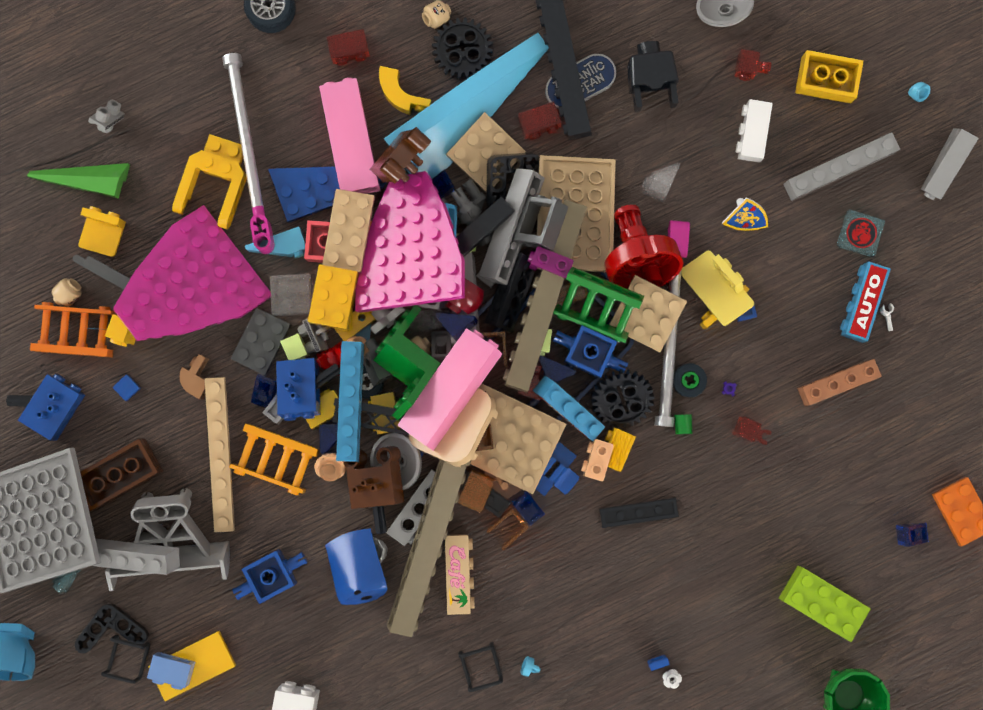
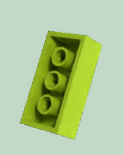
[778,566,871,642]

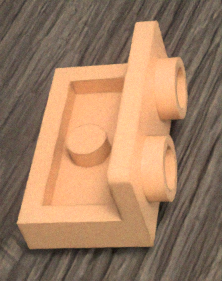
[581,439,614,481]

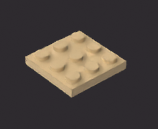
[446,112,526,192]
[609,275,687,352]

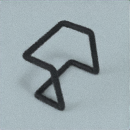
[101,635,150,684]
[458,642,503,693]

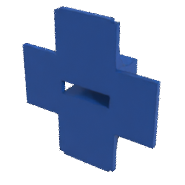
[536,442,580,496]

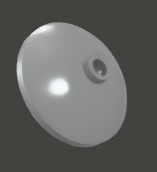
[696,0,754,27]
[370,433,422,490]

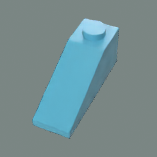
[245,227,306,258]

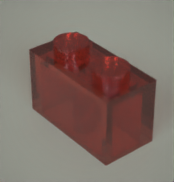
[327,29,370,65]
[518,101,562,140]

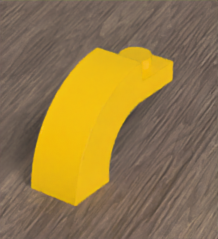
[379,66,432,115]

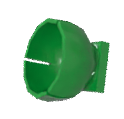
[823,669,890,710]

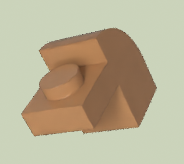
[180,354,209,400]

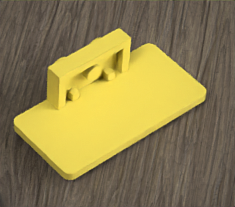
[681,250,754,326]

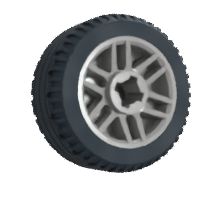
[244,0,296,33]

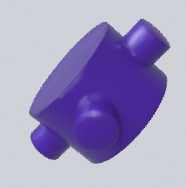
[722,381,737,397]

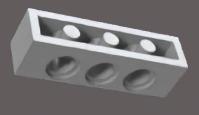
[386,469,436,546]

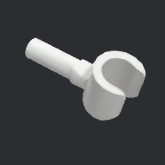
[880,303,894,331]

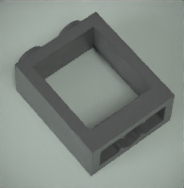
[513,195,568,251]

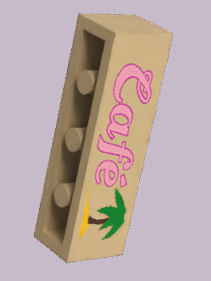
[445,534,475,615]

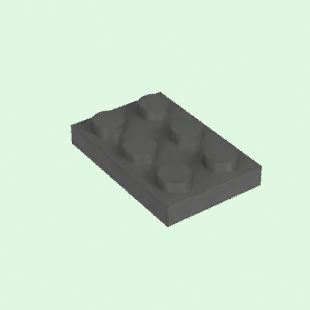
[231,308,291,376]

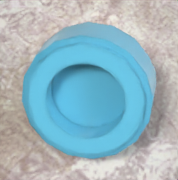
[908,82,931,102]
[520,656,540,677]

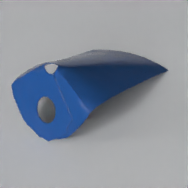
[325,528,387,605]

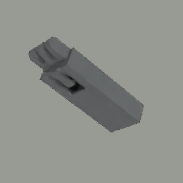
[73,255,131,289]

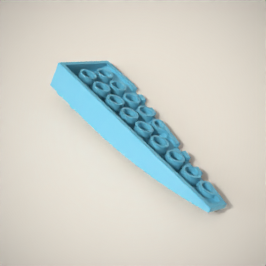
[384,33,549,179]

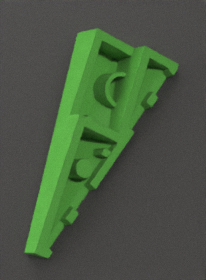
[27,163,130,199]

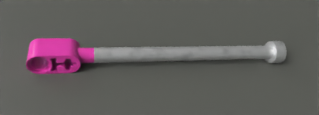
[222,53,275,254]
[654,220,690,427]

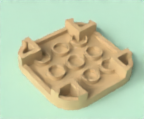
[409,389,498,467]

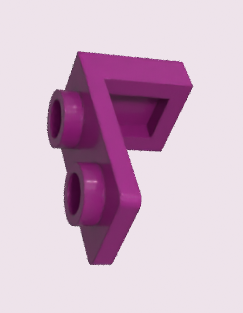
[528,246,574,278]

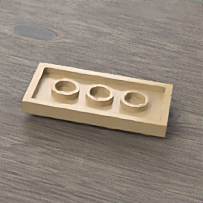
[322,189,375,272]

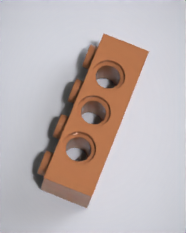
[797,359,882,406]

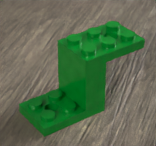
[373,305,441,420]

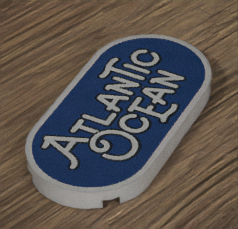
[545,54,616,109]

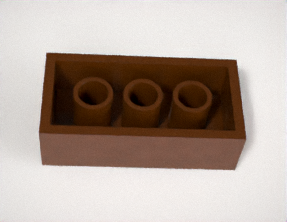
[80,439,163,512]

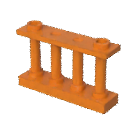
[30,302,117,358]

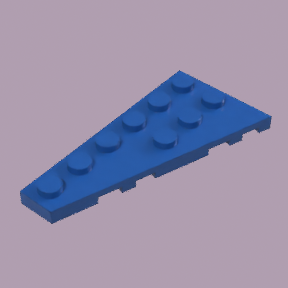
[268,167,386,223]

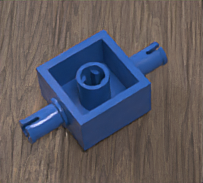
[553,325,628,378]
[232,549,308,604]

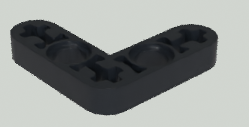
[486,153,540,207]
[75,603,149,654]

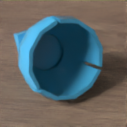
[0,623,35,681]

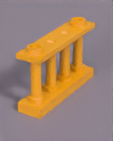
[229,424,320,495]

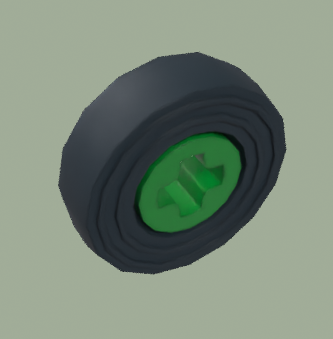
[673,363,707,398]

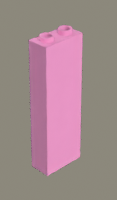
[319,78,381,194]
[398,328,502,451]

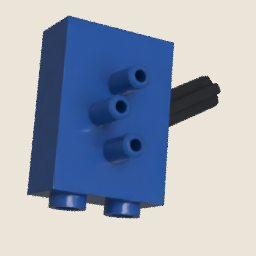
[276,358,340,421]
[6,373,85,441]

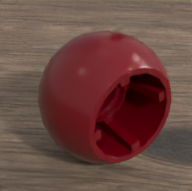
[445,278,484,315]

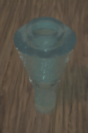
[52,569,81,594]

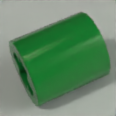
[674,414,693,434]

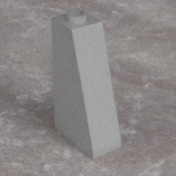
[921,128,979,201]

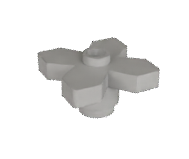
[370,307,405,334]

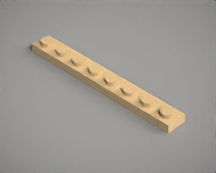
[205,377,235,532]

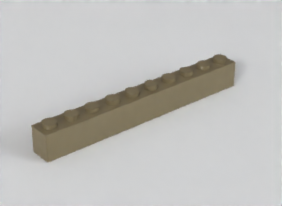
[502,199,587,393]
[387,459,471,637]

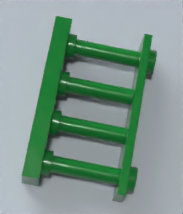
[553,267,644,343]

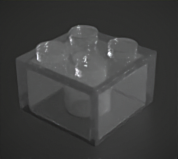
[270,274,313,316]

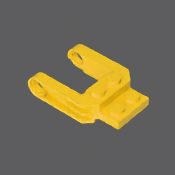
[172,134,247,230]

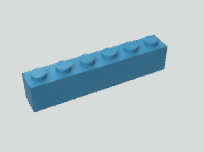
[336,341,364,462]

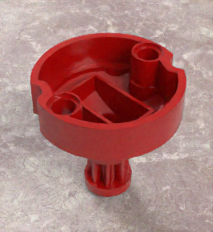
[604,205,683,289]

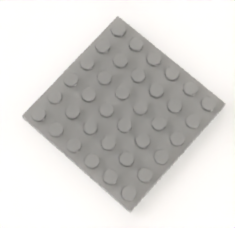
[0,448,101,594]

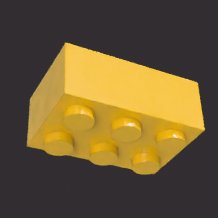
[795,50,863,104]
[308,264,359,331]

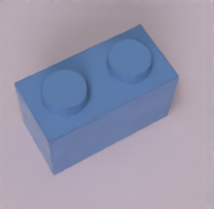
[147,652,195,690]

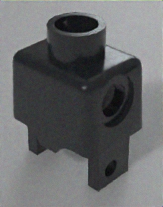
[627,41,679,112]

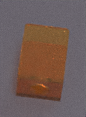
[481,332,507,367]
[458,469,496,513]
[487,508,529,550]

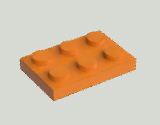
[932,477,983,547]

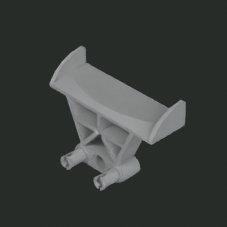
[105,488,230,591]

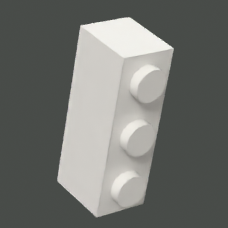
[736,99,772,163]

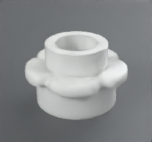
[663,669,682,689]

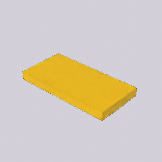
[148,630,236,701]

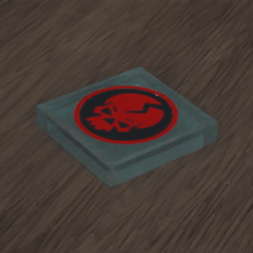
[837,209,885,257]

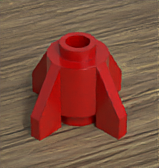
[316,341,342,376]

